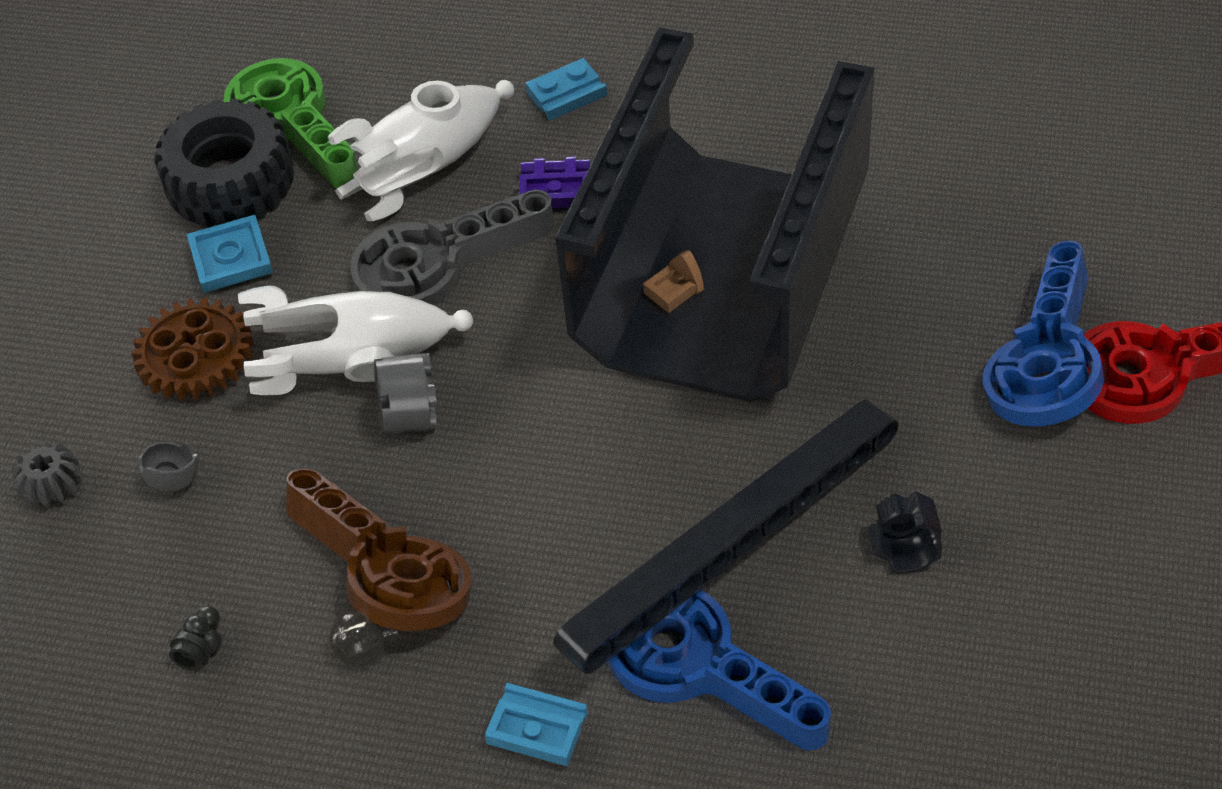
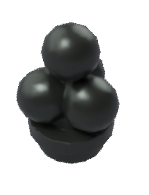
[169,606,222,670]

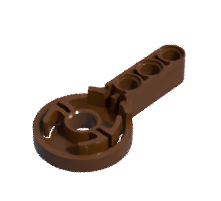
[285,469,472,631]

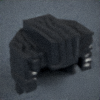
[867,491,942,574]

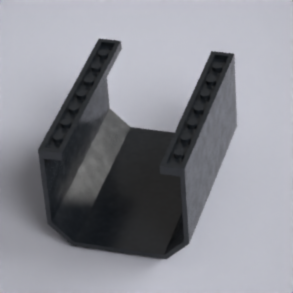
[555,27,875,402]

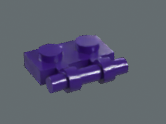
[519,156,591,208]

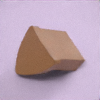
[643,250,704,313]

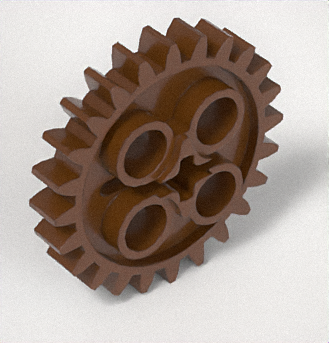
[131,297,255,402]

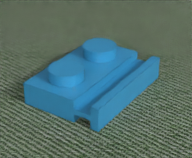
[525,58,608,121]
[484,683,588,767]

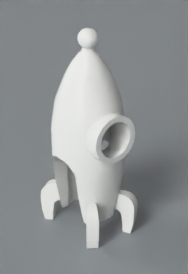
[328,80,514,221]
[238,286,473,395]

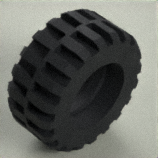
[154,99,294,227]

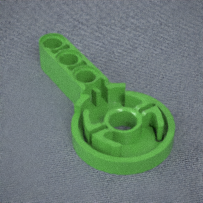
[224,58,358,188]

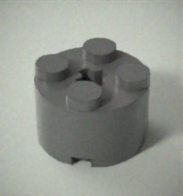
[374,353,437,434]

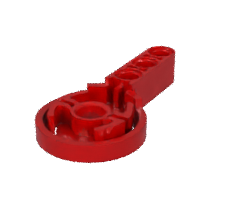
[1084,321,1222,424]

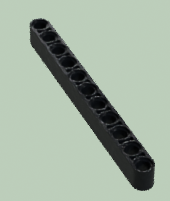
[553,400,899,674]

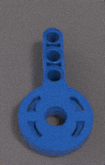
[983,241,1104,426]
[608,590,831,750]

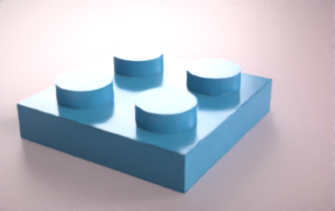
[187,215,273,293]

